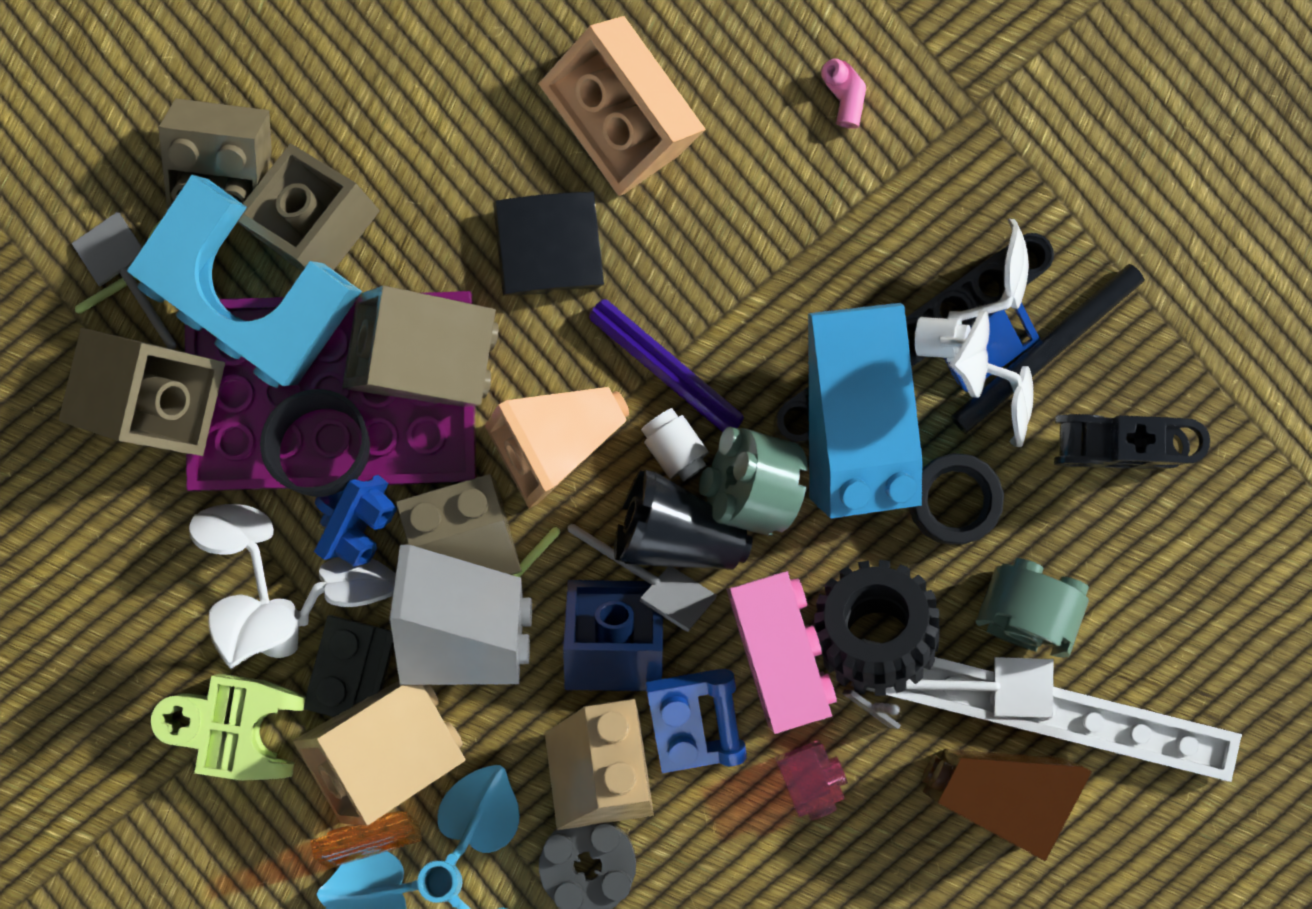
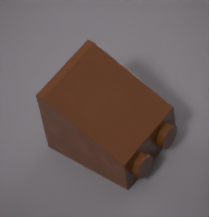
[922,749,1092,862]

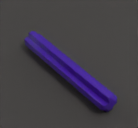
[589,299,744,432]

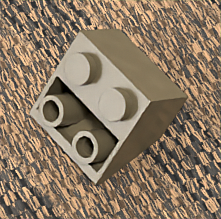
[159,98,272,209]

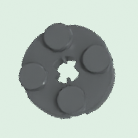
[539,822,636,909]

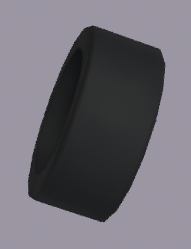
[909,453,1004,545]

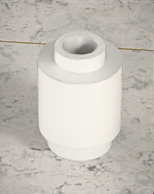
[641,408,709,482]

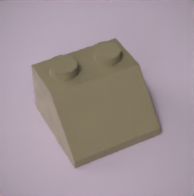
[237,143,380,271]
[397,474,522,575]

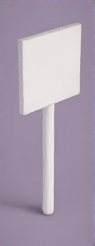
[890,657,1054,718]

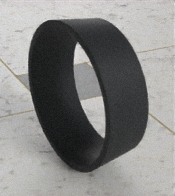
[260,389,370,497]

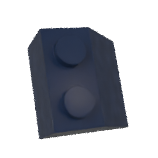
[563,580,663,691]

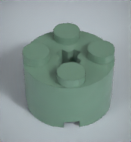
[699,427,808,536]
[976,558,1089,658]

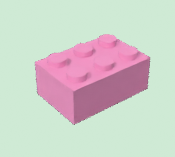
[726,571,837,734]

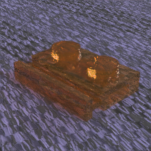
[310,811,423,869]

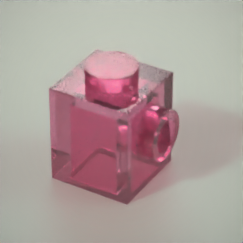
[774,740,848,820]

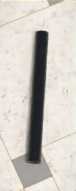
[951,264,1145,434]

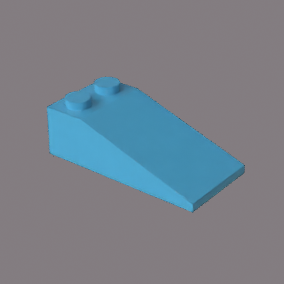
[808,303,922,519]

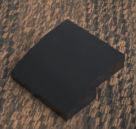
[493,192,604,296]

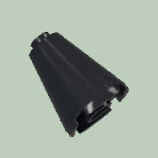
[614,469,753,570]

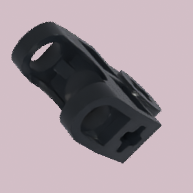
[1054,414,1210,469]

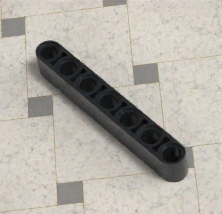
[774,233,1054,445]

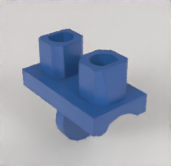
[314,475,397,567]

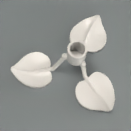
[915,219,1033,447]
[189,504,396,668]

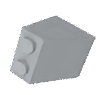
[390,545,532,685]

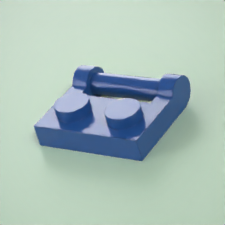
[646,669,747,773]

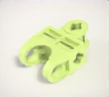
[151,674,306,781]

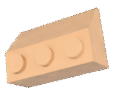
[538,16,706,196]

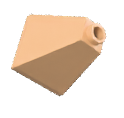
[485,387,629,509]

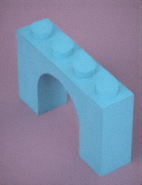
[127,175,362,388]

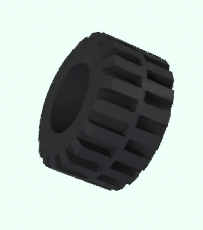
[814,560,939,696]

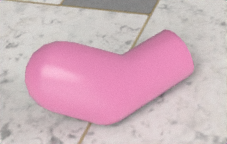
[821,59,866,129]

